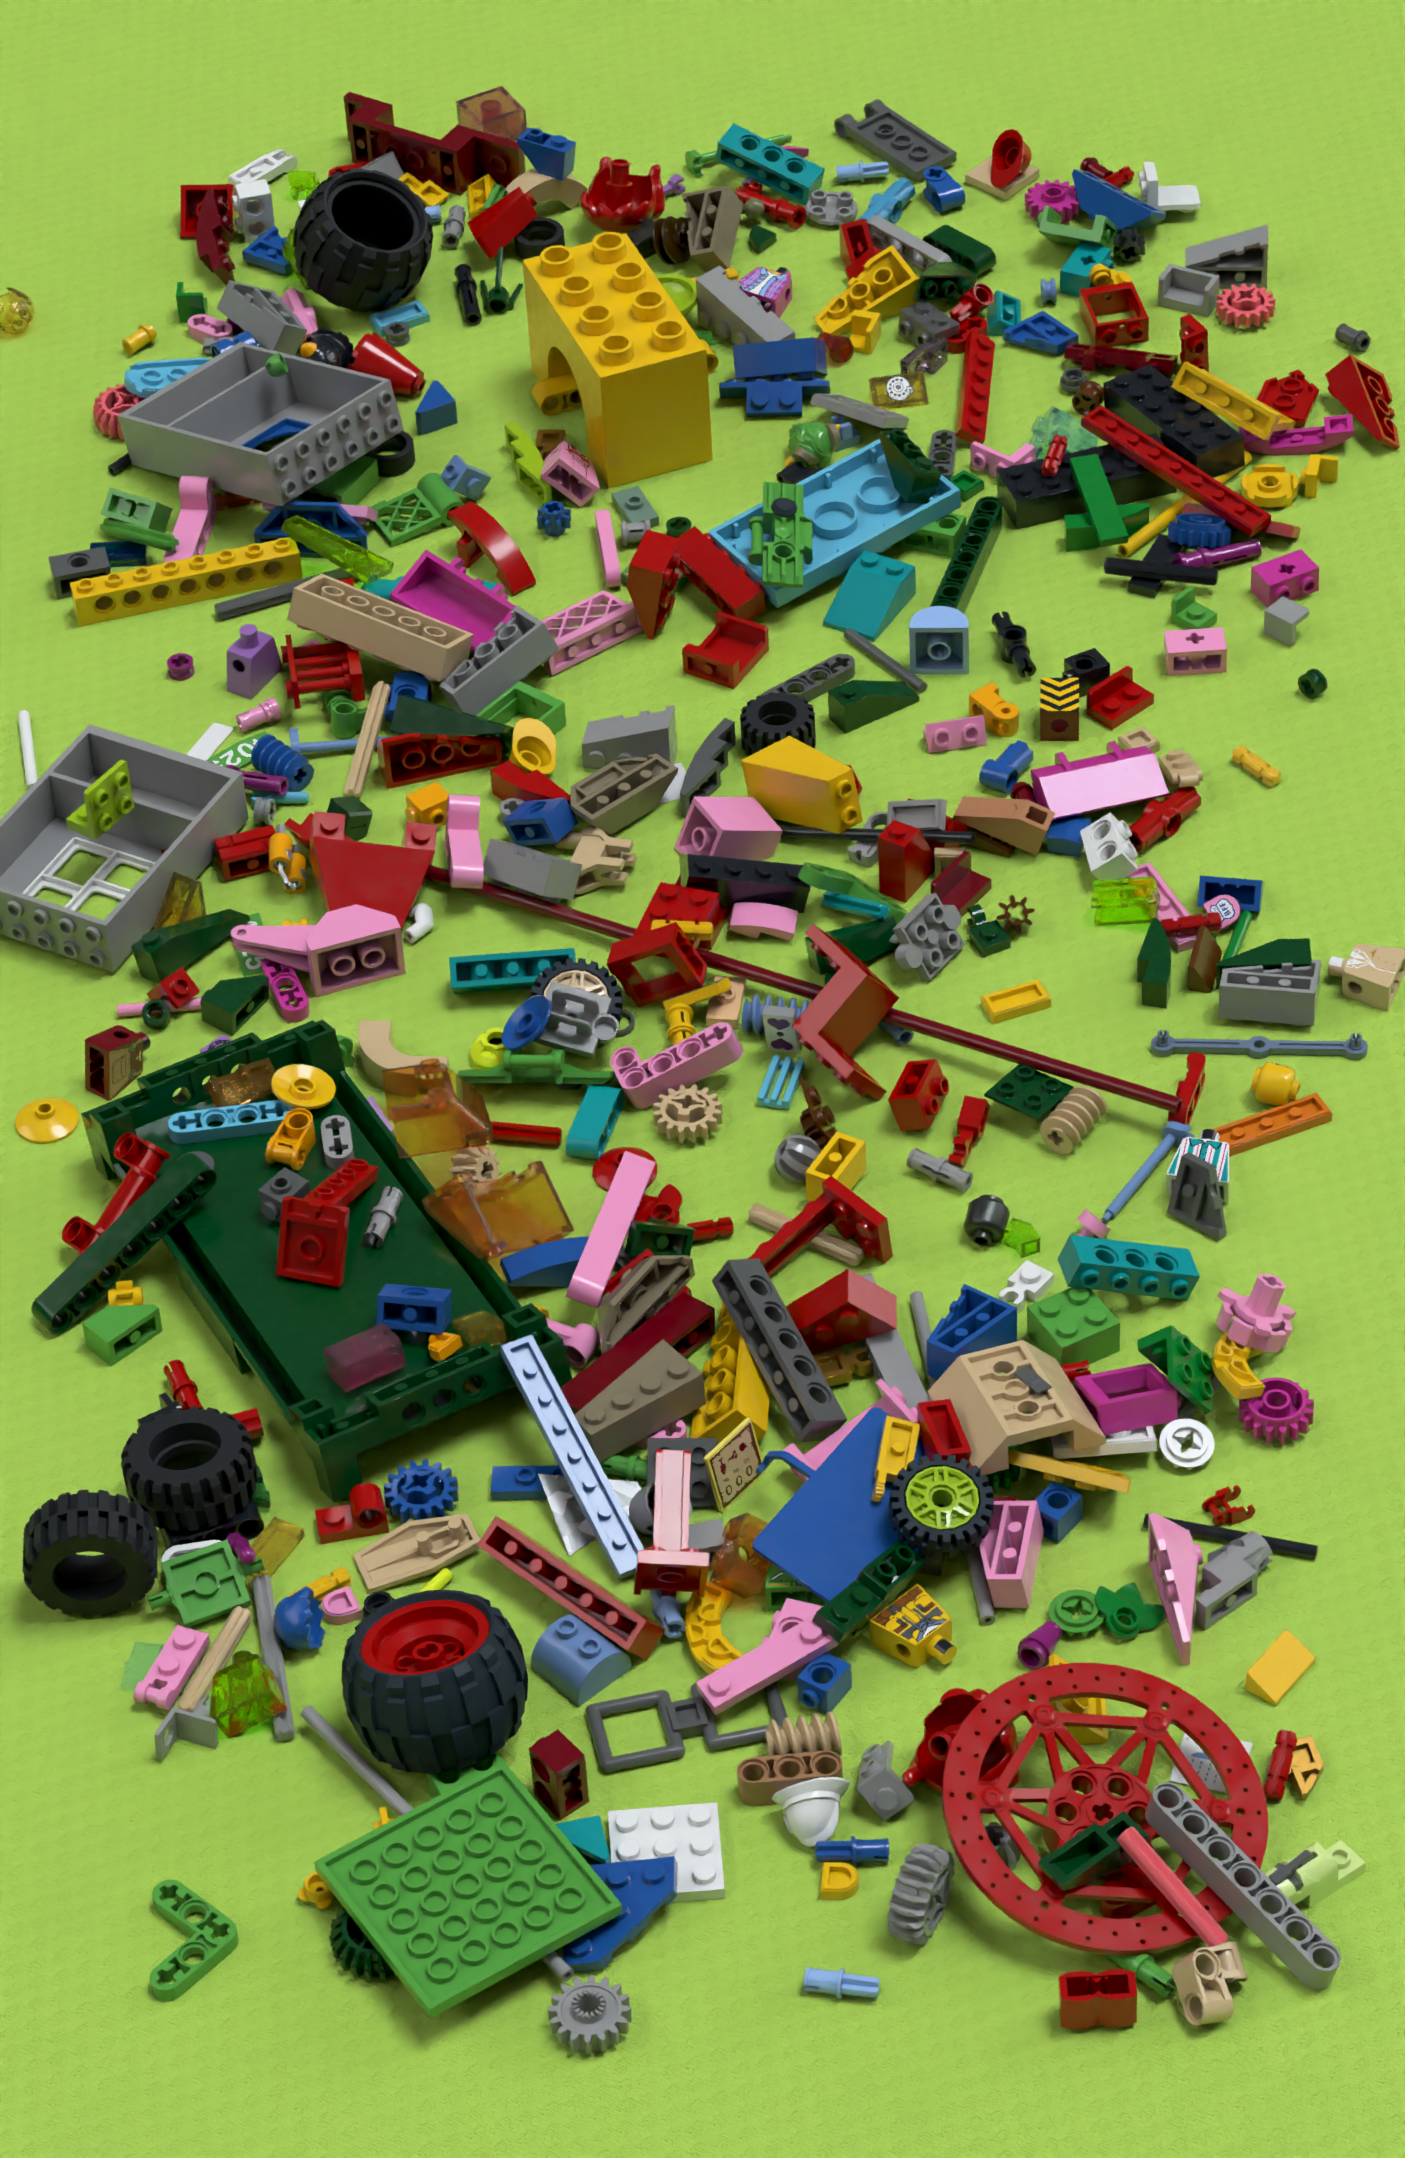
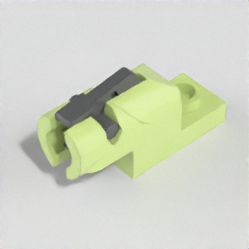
[1265,1840,1366,1909]

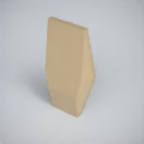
[353,1513,480,1594]

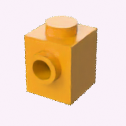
[405,781,450,828]

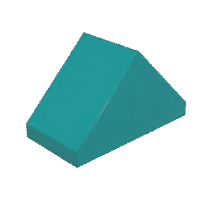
[556,1815,610,1865]

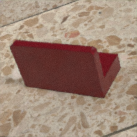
[930,851,992,918]

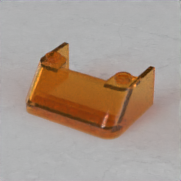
[381,1058,494,1159]

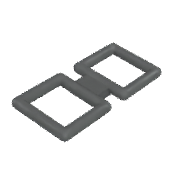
[585,1681,787,1772]

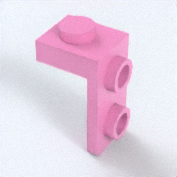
[970,441,1036,478]

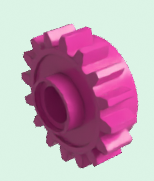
[1025,179,1080,224]
[1239,1378,1314,1444]

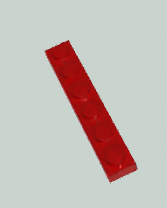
[955,330,995,444]

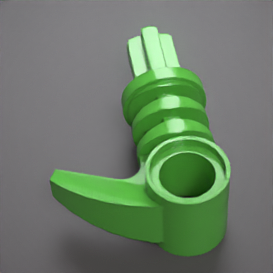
[320,678,367,738]

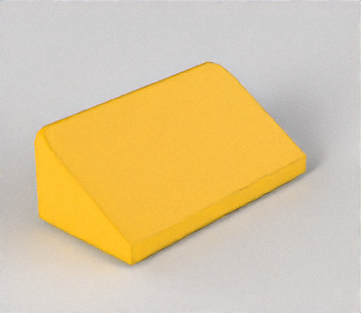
[467,174,497,219]
[1246,1630,1316,1706]

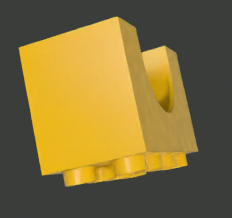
[522,232,713,488]

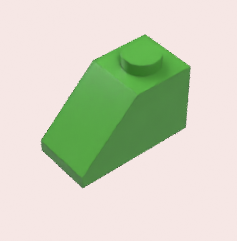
[82,1305,163,1366]

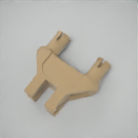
[555,827,637,894]

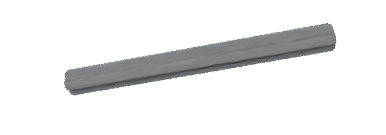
[252,1574,295,1742]

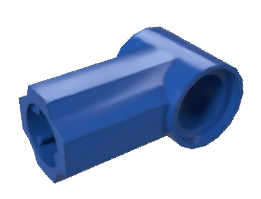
[979,740,1033,794]

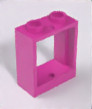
[1075,1363,1181,1435]

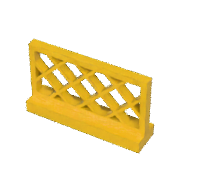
[1171,362,1296,441]

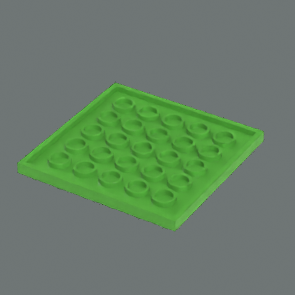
[314,1761,623,2019]

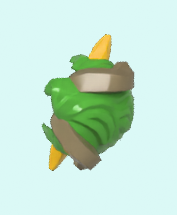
[784,422,840,469]

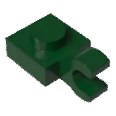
[967,904,1011,957]

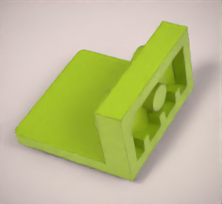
[66,759,134,841]

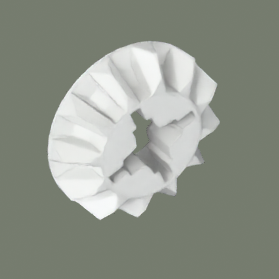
[1159,1419,1215,1471]

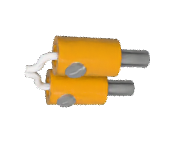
[269,824,308,894]

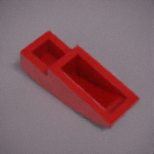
[490,760,575,816]
[917,1399,972,1507]

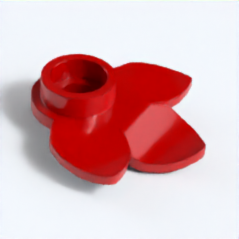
[633,1184,683,1224]

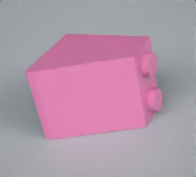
[675,796,783,861]

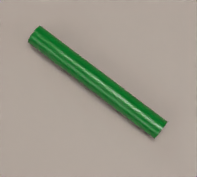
[1222,910,1252,960]

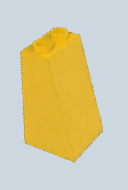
[741,736,863,834]

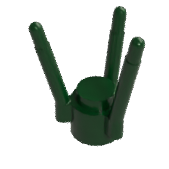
[480,247,523,314]

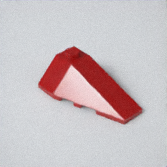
[1325,355,1400,451]
[377,733,503,789]

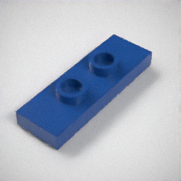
[491,1465,564,1500]

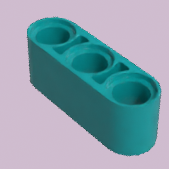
[566,1084,624,1160]

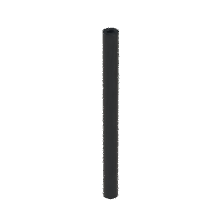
[1143,1514,1318,1559]

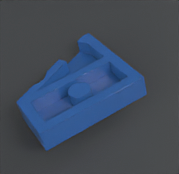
[1003,311,1078,354]

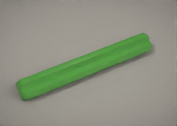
[100,518,179,552]

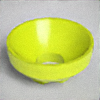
[469,1028,527,1069]

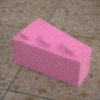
[979,1501,1044,1608]

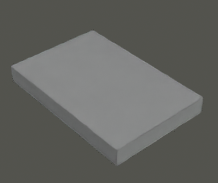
[810,394,909,428]

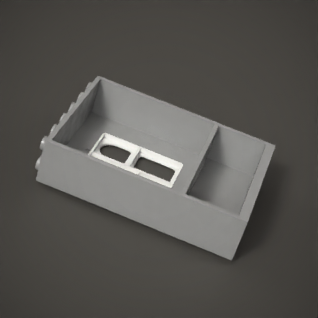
[0,724,249,972]

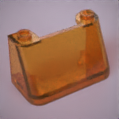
[422,1161,574,1261]

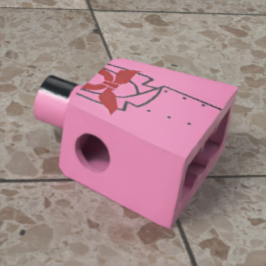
[541,441,600,507]

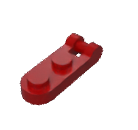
[1168,1052,1206,1125]

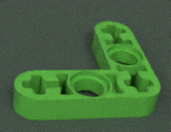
[797,862,907,925]
[150,1880,239,2002]

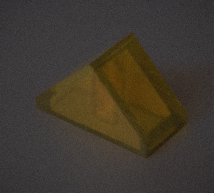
[153,872,206,930]

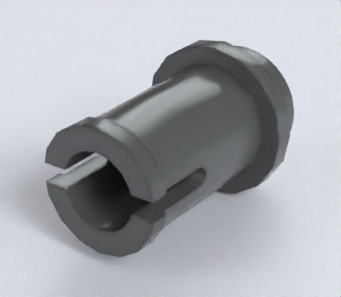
[1335,323,1371,352]

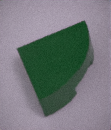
[750,225,776,253]

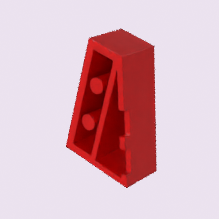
[785,1269,897,1354]

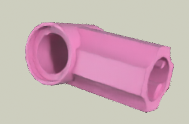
[546,1318,600,1368]

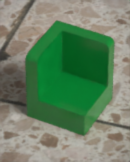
[176,282,208,323]

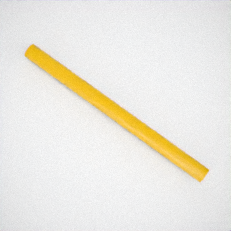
[1118,450,1252,558]

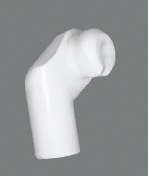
[404,903,434,943]

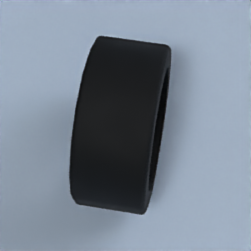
[514,217,565,260]
[364,431,416,477]

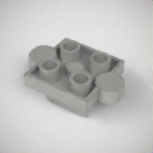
[889,893,965,981]
[529,981,619,1059]

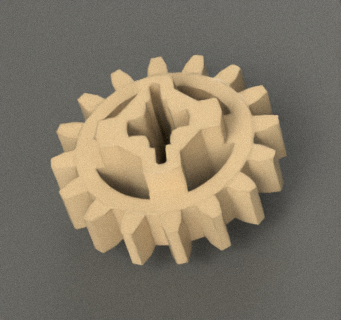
[653,1084,723,1143]

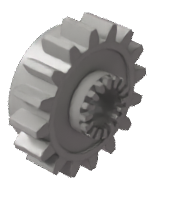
[548,1975,632,2054]

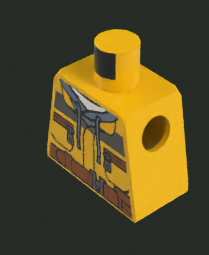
[869,1584,957,1668]

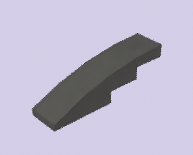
[680,718,736,818]

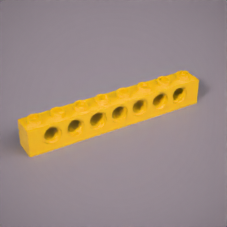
[70,536,303,627]

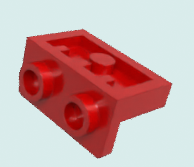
[1179,314,1209,372]
[1087,666,1154,730]

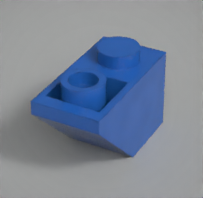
[517,128,576,181]

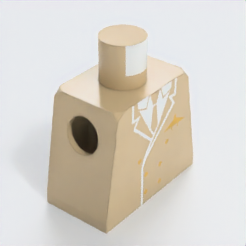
[1328,944,1405,1011]

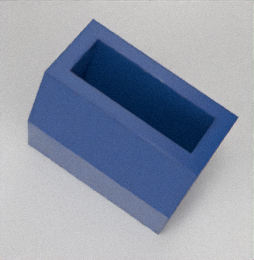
[1046,815,1091,858]

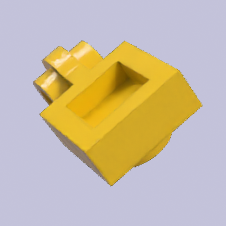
[1089,264,1132,287]

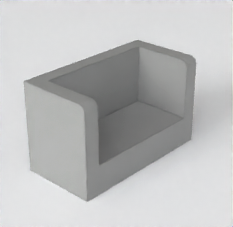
[1158,264,1220,317]

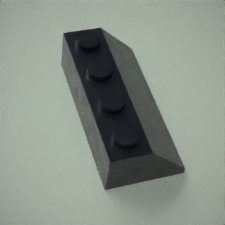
[679,854,811,913]

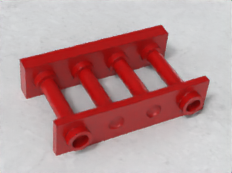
[281,634,365,709]

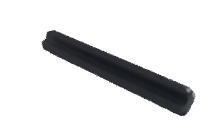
[1104,557,1219,586]

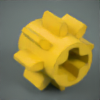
[108,1280,144,1306]

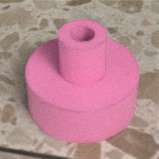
[1077,1209,1111,1239]

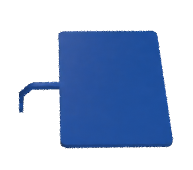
[752,1407,941,1603]

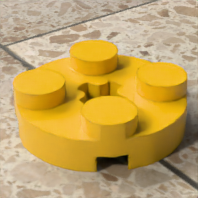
[1241,464,1298,508]

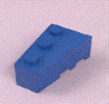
[733,337,827,382]
[927,1284,1017,1380]

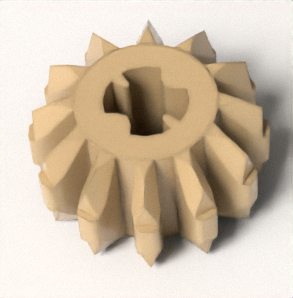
[449,1144,502,1200]

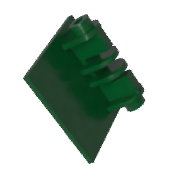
[984,1064,1074,1121]

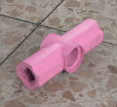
[280,289,318,348]

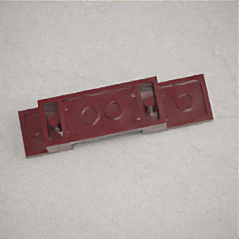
[344,92,526,196]

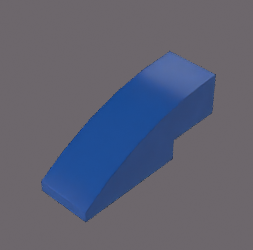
[500,1236,589,1287]

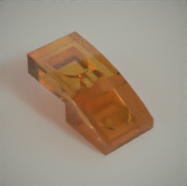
[206,1058,276,1108]

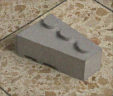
[582,705,678,769]
[483,839,582,904]

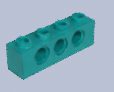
[715,123,824,206]
[449,948,576,994]
[1057,1235,1200,1301]

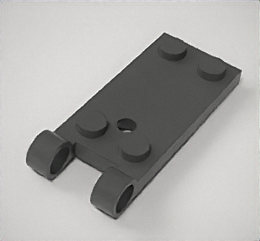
[834,99,956,181]

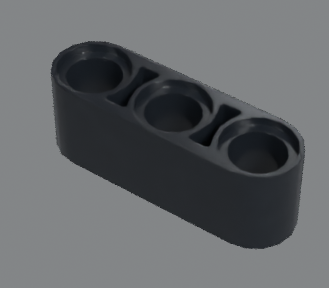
[159,1497,264,1550]

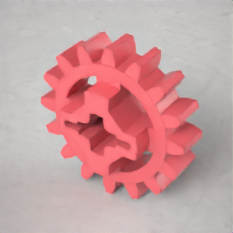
[1216,283,1276,328]

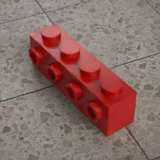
[678,526,767,621]

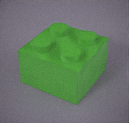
[1027,1287,1120,1365]

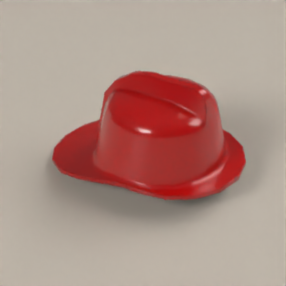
[991,129,1032,188]

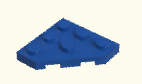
[563,1856,678,1972]

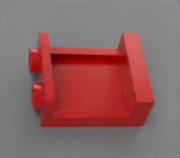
[682,611,769,689]

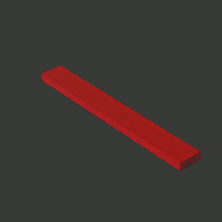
[1081,405,1271,537]

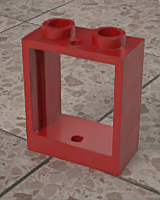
[1079,281,1149,347]
[607,922,708,1008]

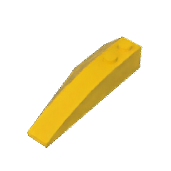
[690,1303,770,1444]

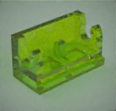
[1091,877,1161,926]

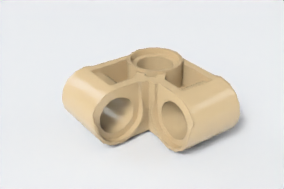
[1172,1942,1248,2026]

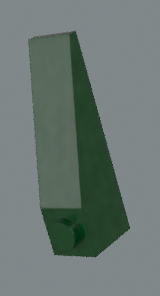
[390,695,514,736]
[131,909,250,983]

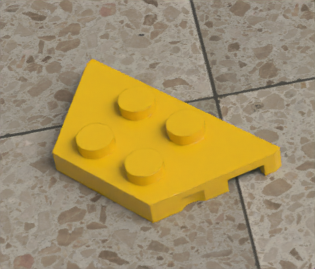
[1008,1448,1131,1493]

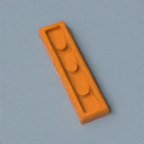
[1212,1093,1332,1157]

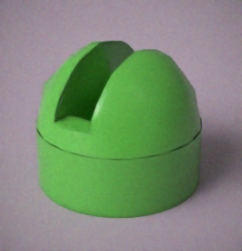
[265,353,289,377]

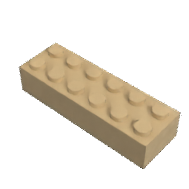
[287,574,474,681]

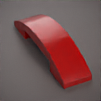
[447,501,536,596]

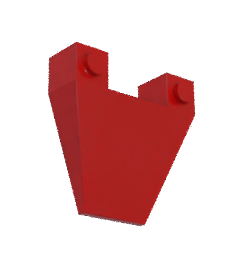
[309,811,437,932]

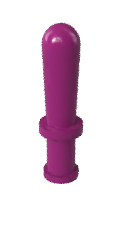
[226,1532,256,1565]

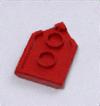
[1257,369,1319,428]

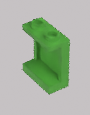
[1037,206,1118,253]

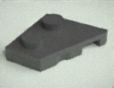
[1167,1152,1227,1240]

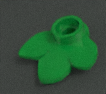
[1095,1582,1164,1639]

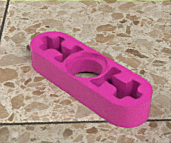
[262,958,310,1022]

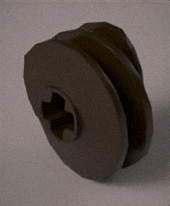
[652,216,691,265]

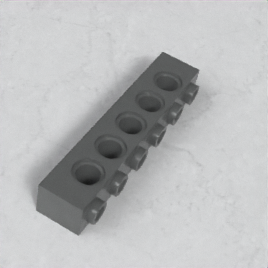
[712,1258,847,1443]

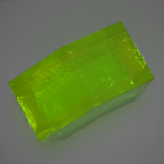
[1003,1218,1040,1258]

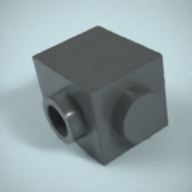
[258,1167,311,1223]

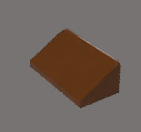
[1188,926,1222,993]

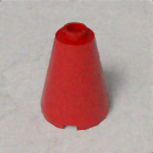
[347,332,426,397]

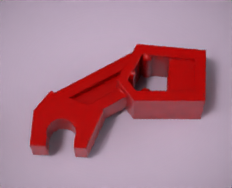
[948,1095,990,1167]

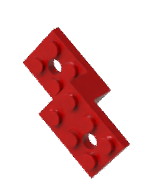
[633,876,732,959]

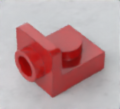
[456,534,485,568]
[147,967,200,1009]

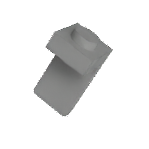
[857,1740,914,1821]

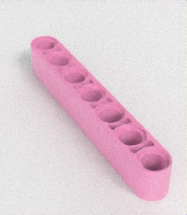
[565,1151,656,1308]

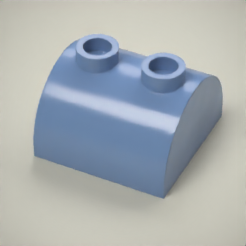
[531,1614,632,1707]

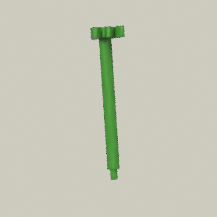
[685,134,792,178]

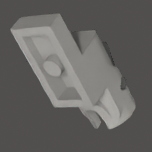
[1195,1531,1272,1630]

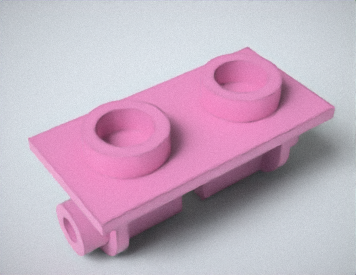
[923,715,987,753]

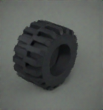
[740,692,816,757]

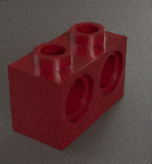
[529,1730,589,1820]

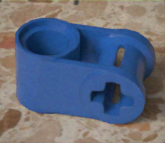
[923,166,966,213]

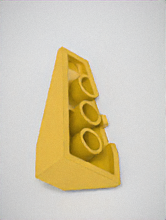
[814,245,920,339]

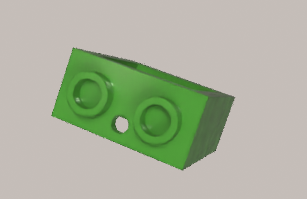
[475,681,566,756]

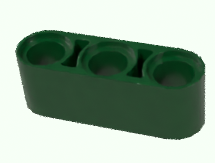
[922,225,997,276]

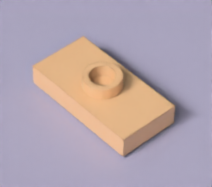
[706,976,746,1028]

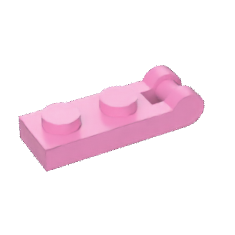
[134,1625,210,1710]

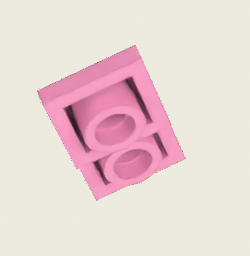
[728,902,798,941]

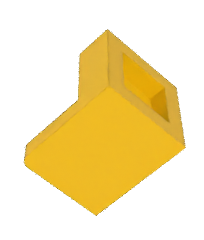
[846,309,881,354]

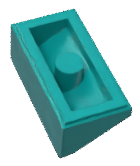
[987,290,1021,336]

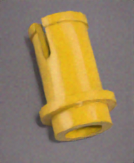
[121,324,157,355]

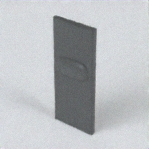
[1014,1366,1052,1394]

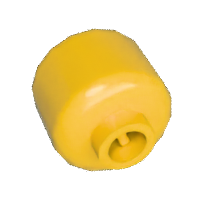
[1251,1062,1301,1107]

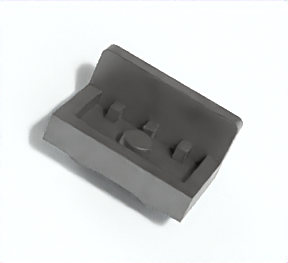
[898,301,960,357]

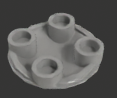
[805,189,858,226]

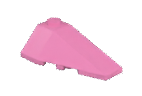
[1148,1513,1203,1666]

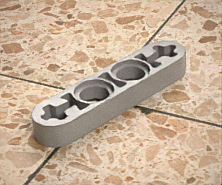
[867,215,953,271]

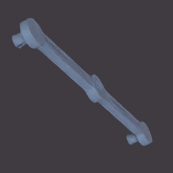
[1151,1030,1368,1060]

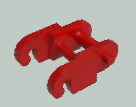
[1202,1485,1256,1526]

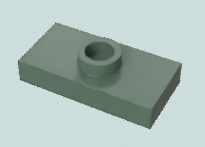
[612,486,659,527]

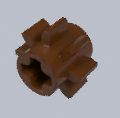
[996,895,1035,933]

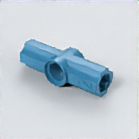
[858,177,915,223]

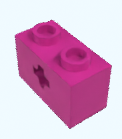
[1250,549,1319,608]

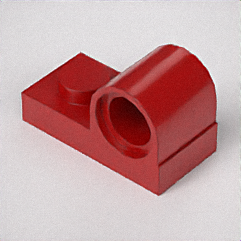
[315,1483,389,1544]

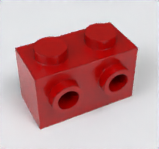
[888,1059,949,1131]

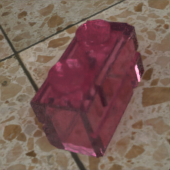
[323,1323,406,1392]

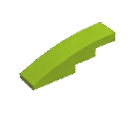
[504,421,552,505]

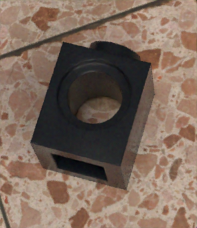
[1062,648,1110,698]

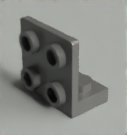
[647,1438,718,1507]

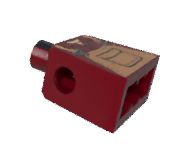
[85,1025,151,1101]

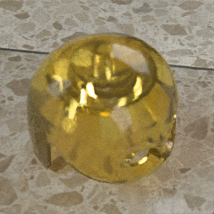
[0,287,34,334]

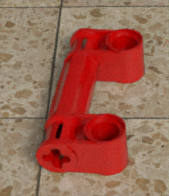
[62,1132,172,1255]

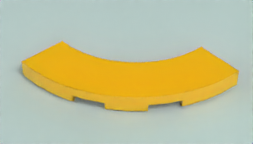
[1211,1331,1265,1400]
[685,1582,744,1675]

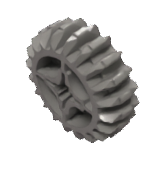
[887,1843,955,1945]

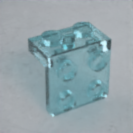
[1029,406,1098,460]

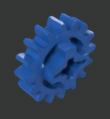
[383,1459,459,1523]

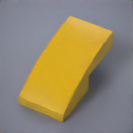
[399,172,449,207]

